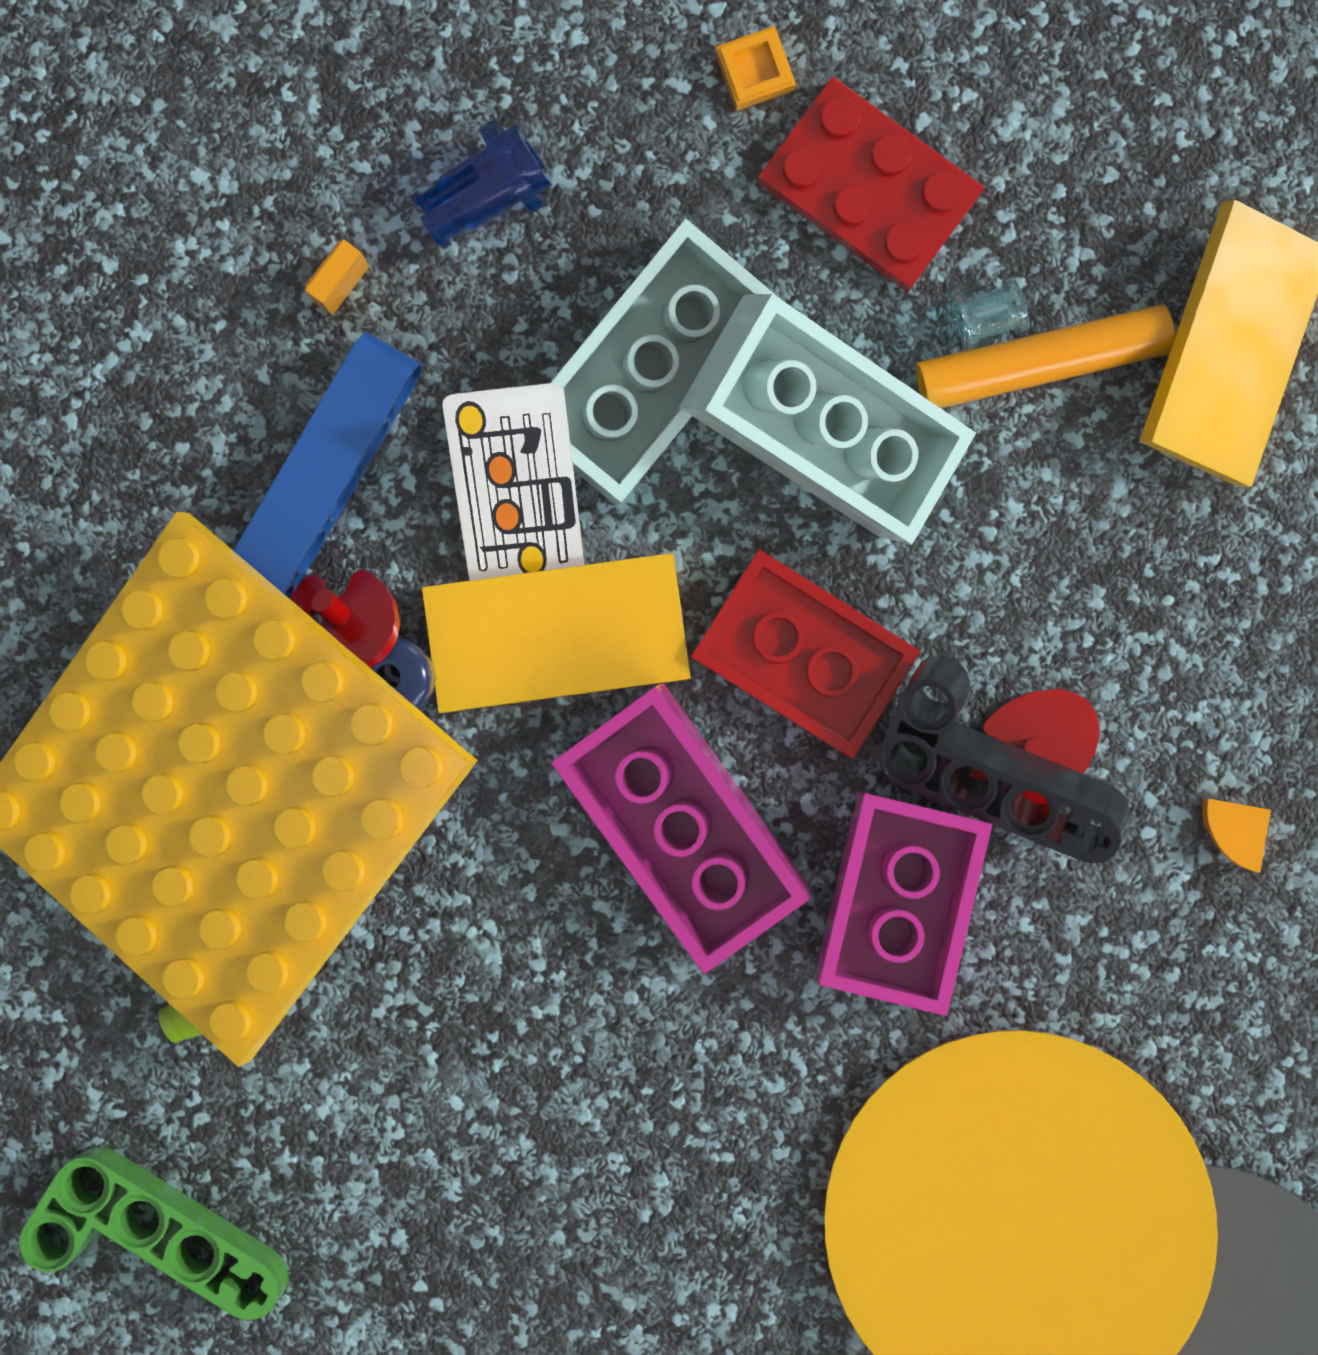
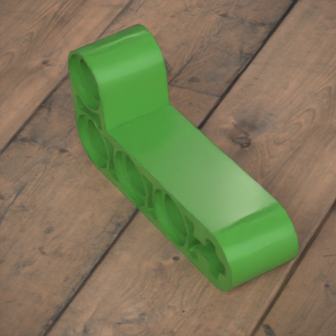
[19,1146,289,1320]

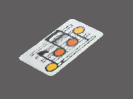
[442,383,584,581]

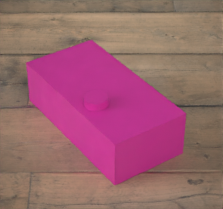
[551,683,813,974]

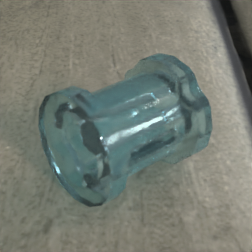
[950,277,1030,350]

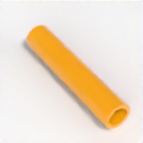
[915,304,1175,409]

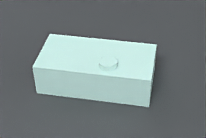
[551,219,780,505]
[679,294,976,544]

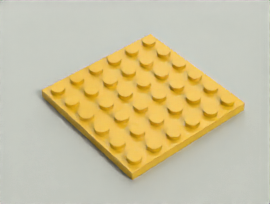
[0,512,478,1067]

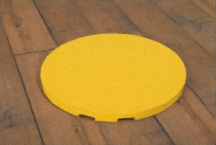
[824,1030,1218,1355]

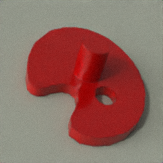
[290,570,400,668]
[968,689,1100,804]

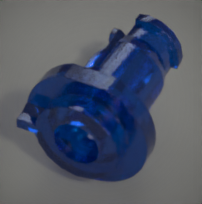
[410,118,553,249]

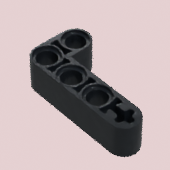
[879,655,1130,864]

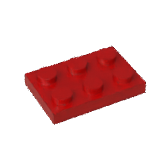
[757,76,985,293]
[691,549,921,759]

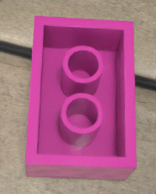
[814,792,992,1016]

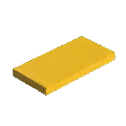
[1139,200,1318,487]
[422,553,691,714]

